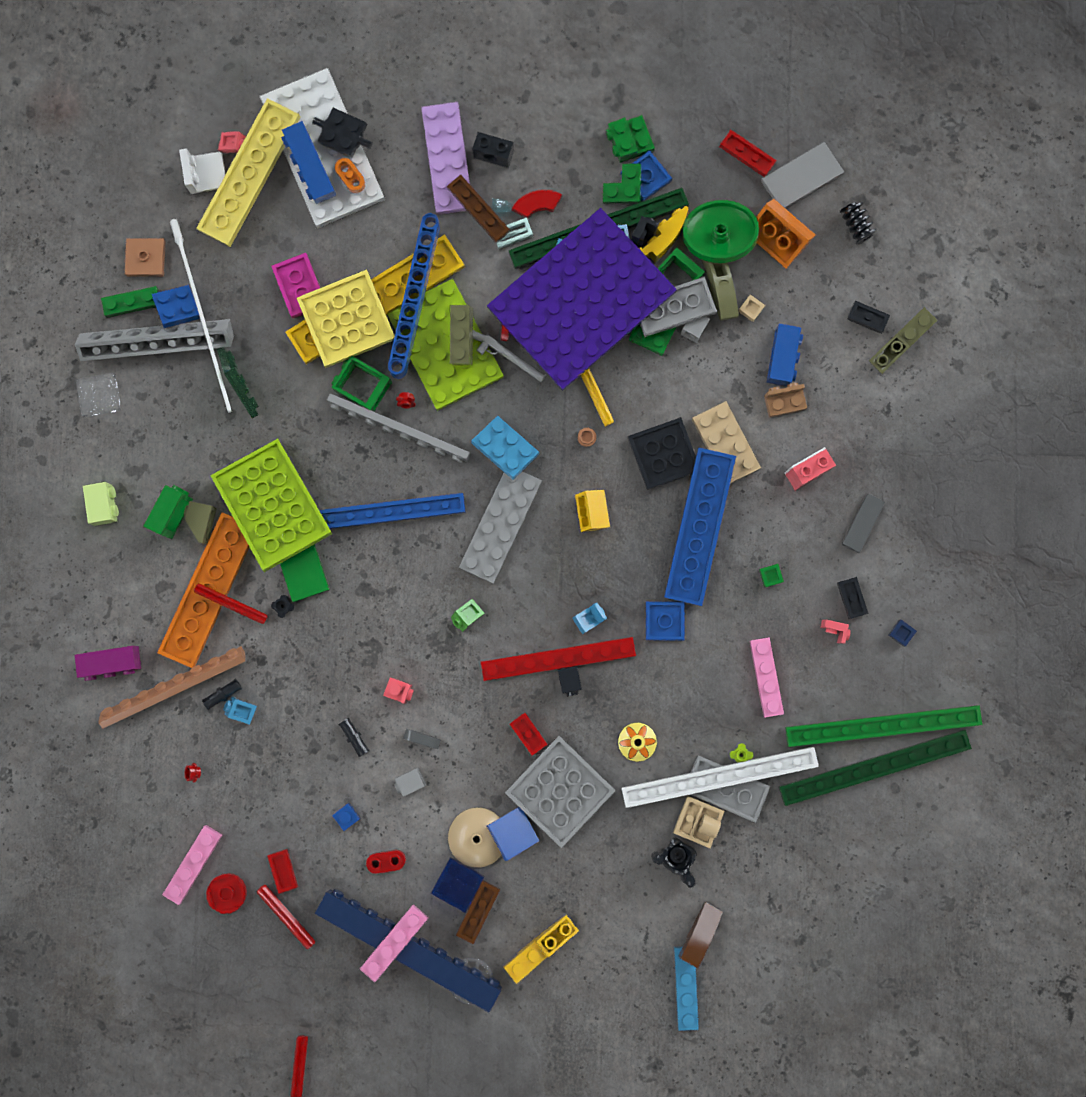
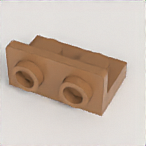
[764,383,807,418]

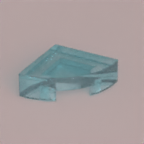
[492,199,512,213]

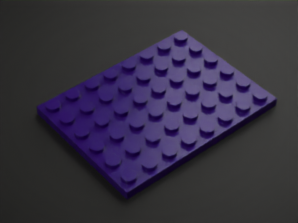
[487,208,677,391]

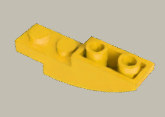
[639,206,689,263]
[503,915,579,984]

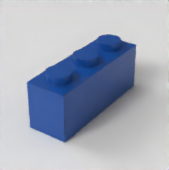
[766,324,803,386]

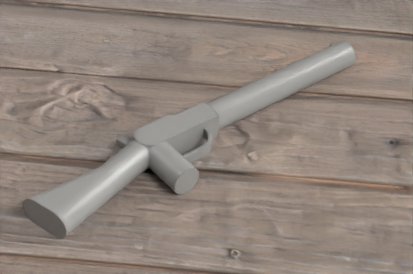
[473,330,546,382]

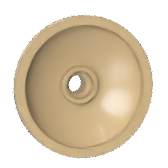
[448,808,502,868]

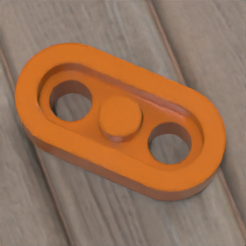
[335,158,365,193]

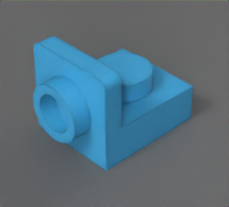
[224,696,257,725]

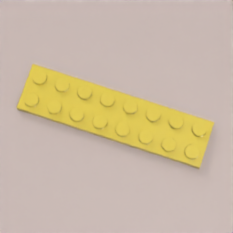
[196,98,301,247]

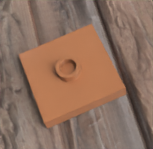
[125,238,165,277]

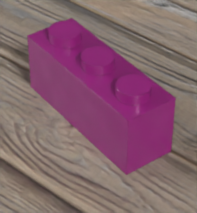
[74,646,141,681]

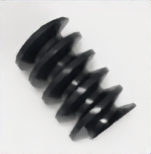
[840,202,877,245]

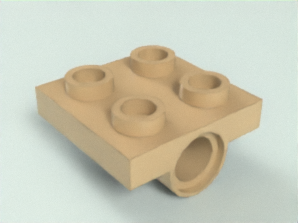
[673,796,725,848]

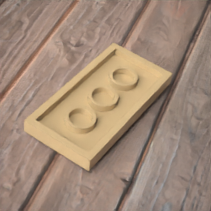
[692,401,761,484]

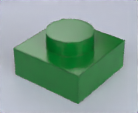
[759,564,784,588]

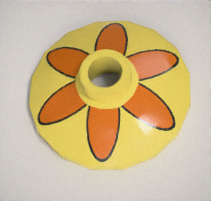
[618,723,657,762]

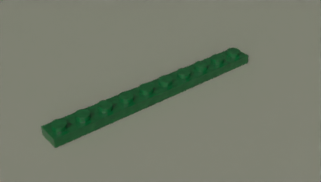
[508,187,689,270]
[778,730,972,806]

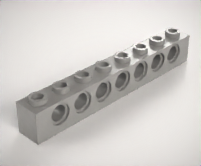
[74,319,234,361]

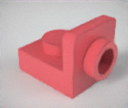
[218,131,246,153]
[820,620,850,644]
[383,677,414,704]

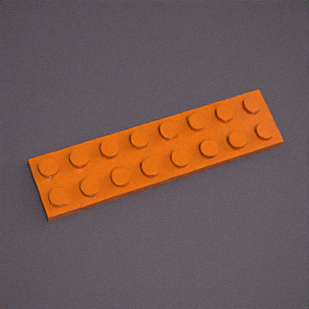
[157,512,249,668]

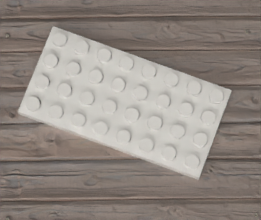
[260,68,385,228]

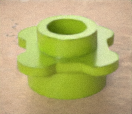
[730,743,753,763]

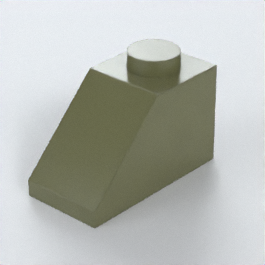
[184,501,217,545]

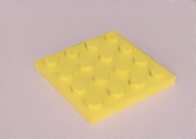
[297,270,395,368]

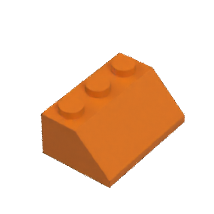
[756,199,816,268]

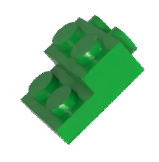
[606,115,655,163]

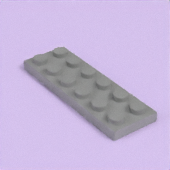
[459,471,542,584]

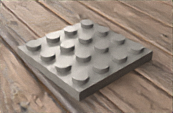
[505,736,616,848]

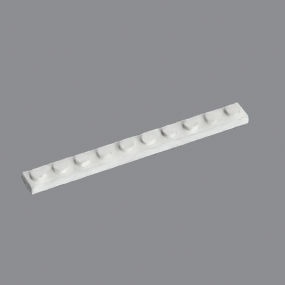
[622,747,819,808]

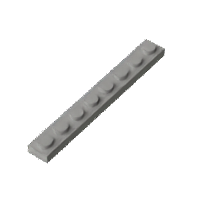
[327,394,471,463]

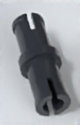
[202,679,242,710]
[338,718,370,757]

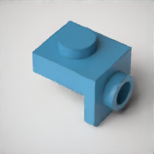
[572,603,607,634]

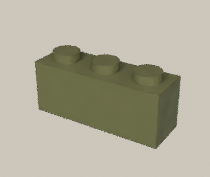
[450,305,473,365]

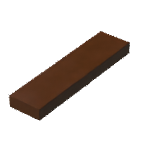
[447,174,510,244]

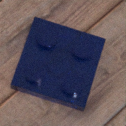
[431,857,485,913]

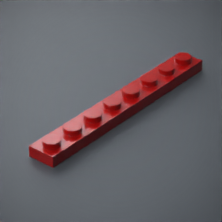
[481,637,636,681]

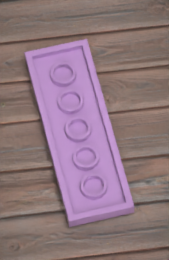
[422,102,470,215]

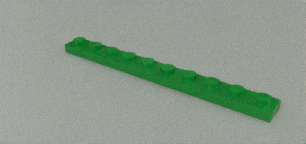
[785,705,983,747]

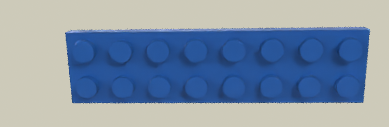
[664,448,736,606]

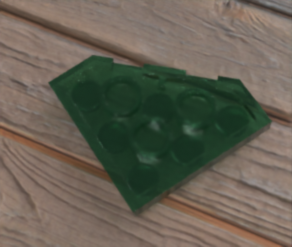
[217,347,259,418]

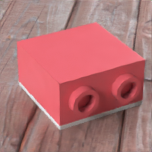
[785,447,836,491]

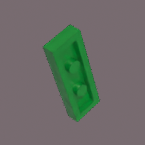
[101,286,159,318]

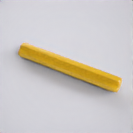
[581,368,614,426]

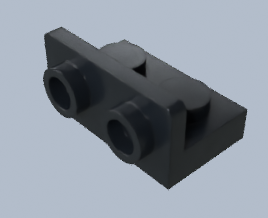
[631,216,659,248]

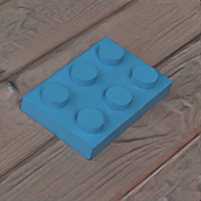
[472,416,539,480]

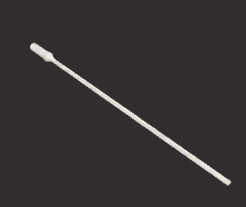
[170,219,232,413]

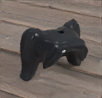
[651,838,696,888]

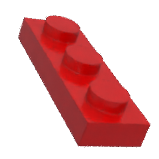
[719,130,777,177]

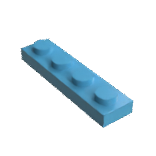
[674,946,699,1031]

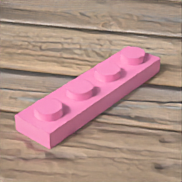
[749,637,784,717]
[162,825,223,905]
[360,904,428,982]

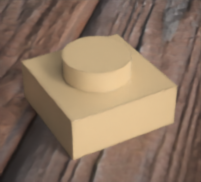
[738,295,765,322]

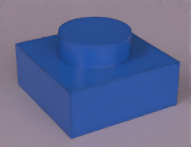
[332,803,360,831]

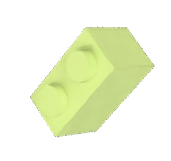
[83,482,119,526]

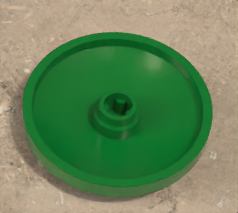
[683,200,759,263]

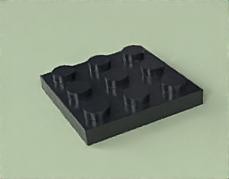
[627,417,696,490]

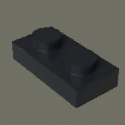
[847,300,890,334]
[837,577,869,619]

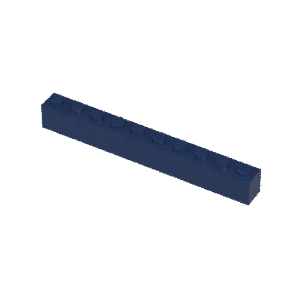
[315,889,502,1013]

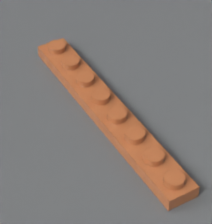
[99,646,245,729]

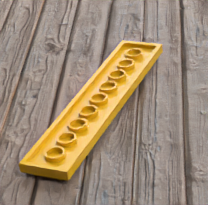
[285,235,465,365]

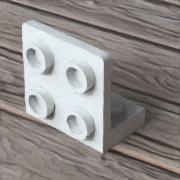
[179,148,226,194]

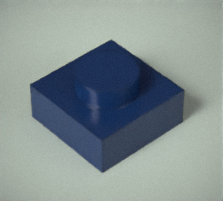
[888,619,917,647]

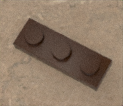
[456,880,500,945]

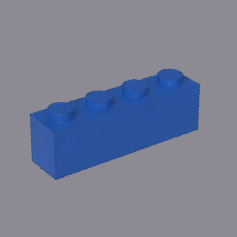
[281,121,336,204]

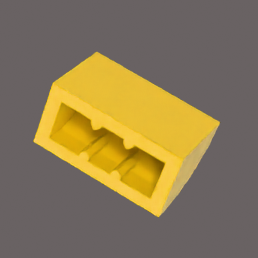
[575,490,610,532]

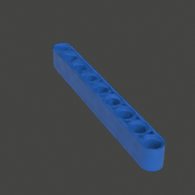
[388,213,440,379]

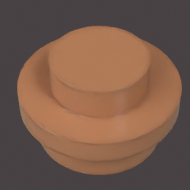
[578,428,596,447]

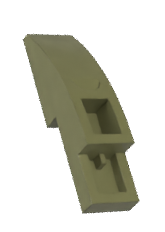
[702,260,739,321]
[869,307,938,374]

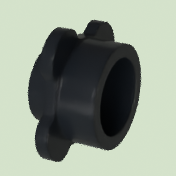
[271,595,294,618]

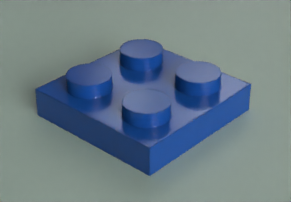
[152,285,200,328]

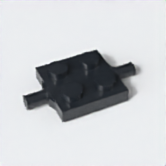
[313,107,373,158]

